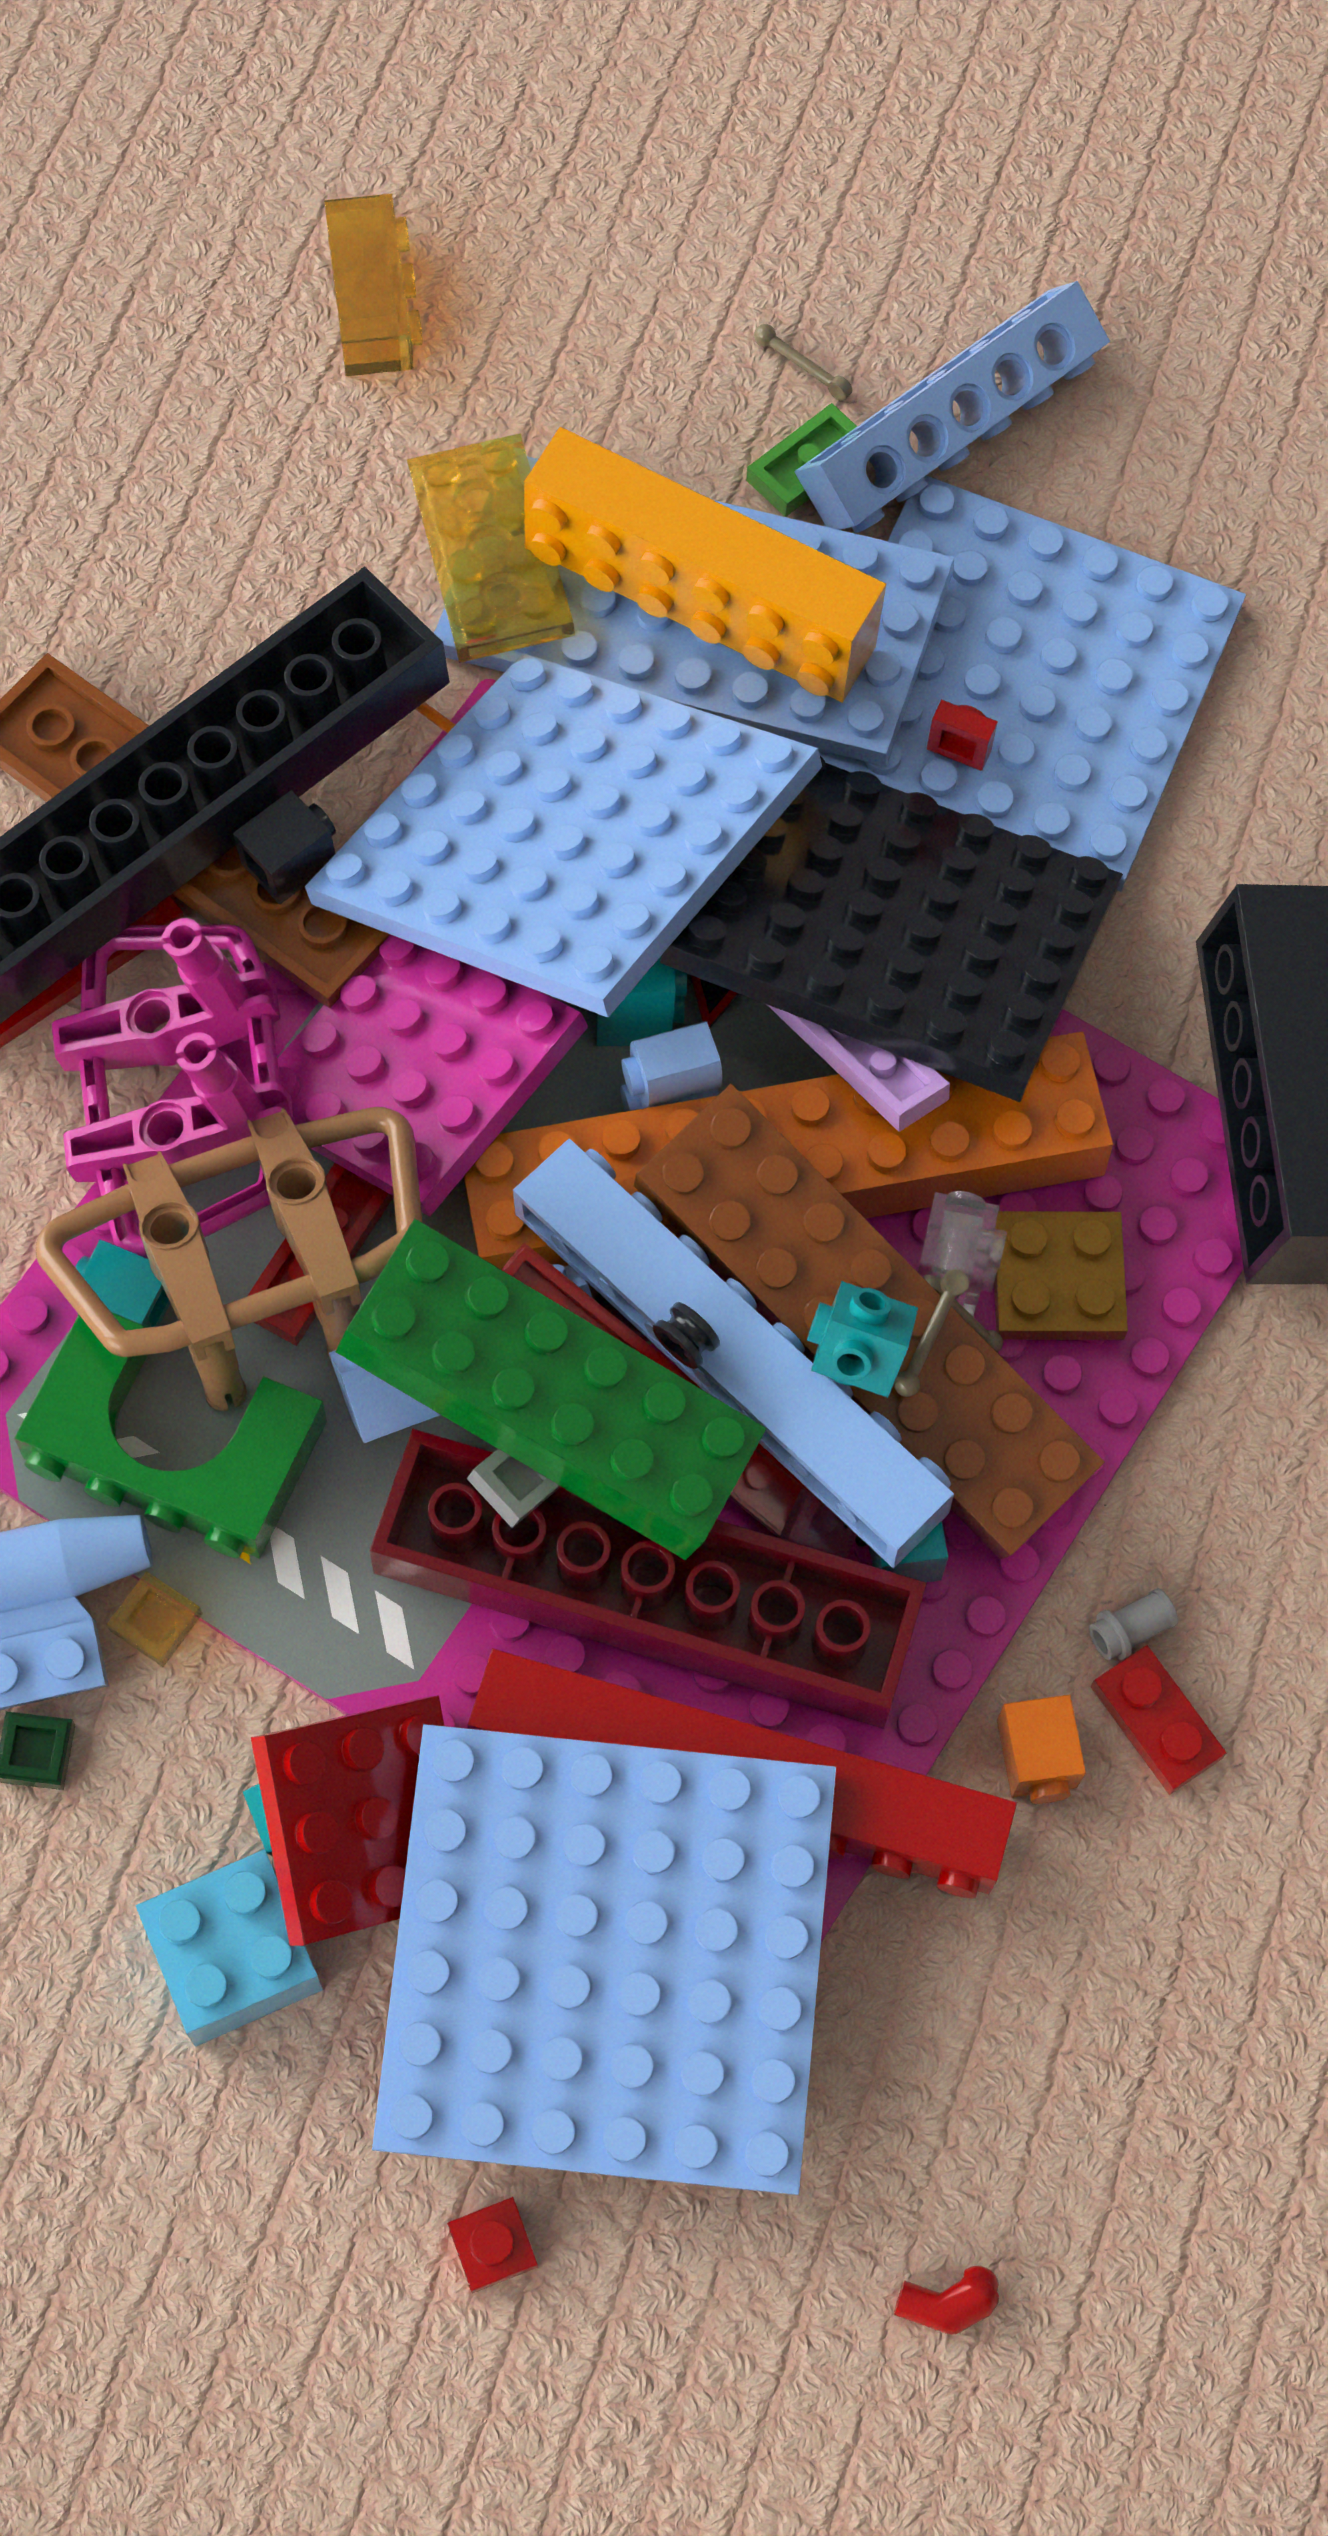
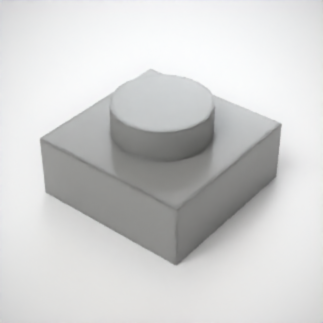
[467,1449,561,1528]

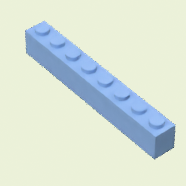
[513,1138,954,1569]

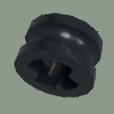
[653,1302,720,1369]

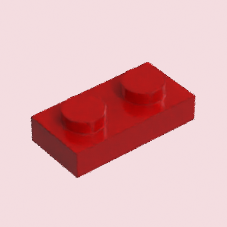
[1090,1645,1227,1795]

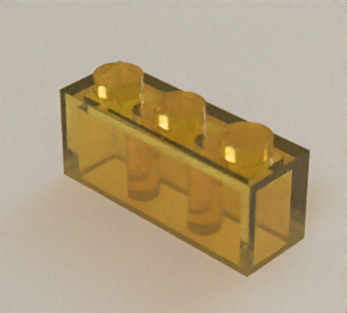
[324,194,423,376]

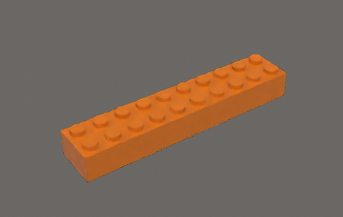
[463,1031,1113,1269]

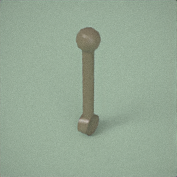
[754,324,853,401]
[894,1269,969,1397]
[923,1275,1003,1353]

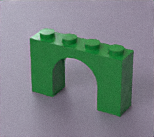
[14,1312,327,1559]

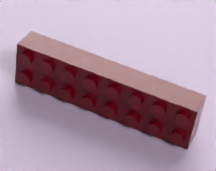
[369,1428,927,1729]

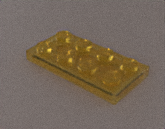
[407,433,575,663]

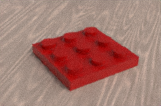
[251,1695,445,1946]

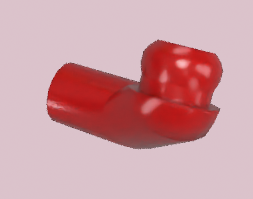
[893,2266,999,2335]

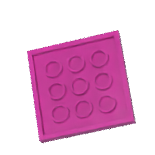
[277,935,588,1217]

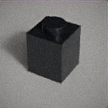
[233,790,336,905]

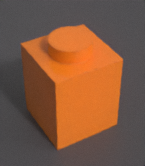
[997,1694,1086,1804]

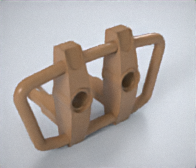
[36,1107,423,1411]

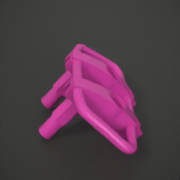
[52,918,295,1259]

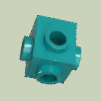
[807,1281,918,1398]

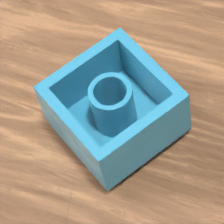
[135,1849,323,2047]

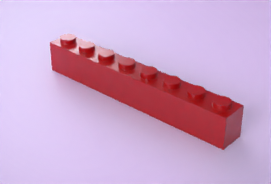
[467,1648,1017,1898]

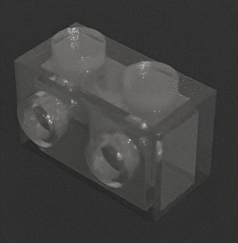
[917,1191,1007,1316]

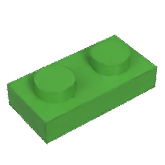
[746,403,857,517]

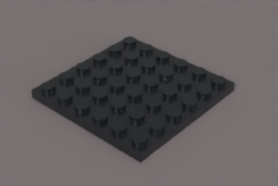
[660,756,1123,1102]

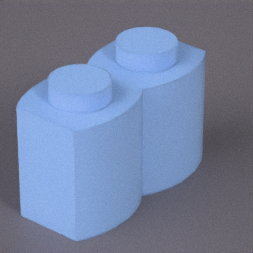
[620,1021,722,1112]

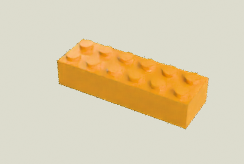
[524,427,886,703]

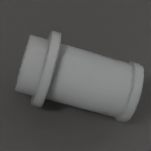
[1089,1588,1178,1660]

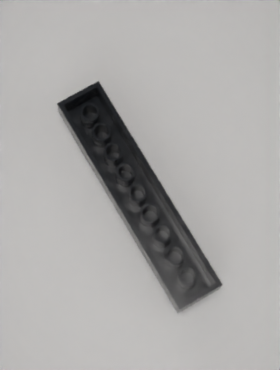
[0,566,450,1024]

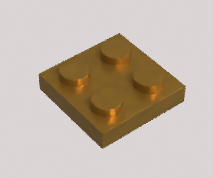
[992,1211,1128,1340]

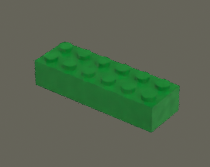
[335,1218,767,1560]

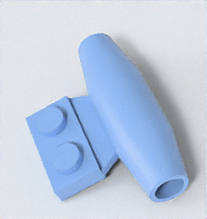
[0,1515,153,1710]

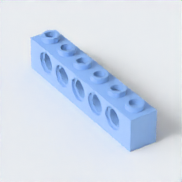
[794,281,1110,533]

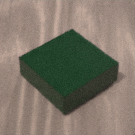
[0,1711,75,1790]

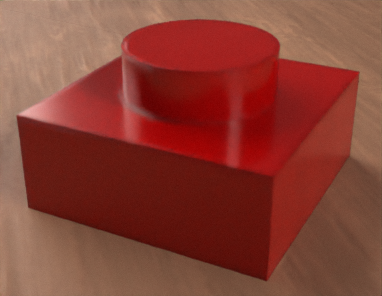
[927,699,998,771]
[447,2197,538,2294]

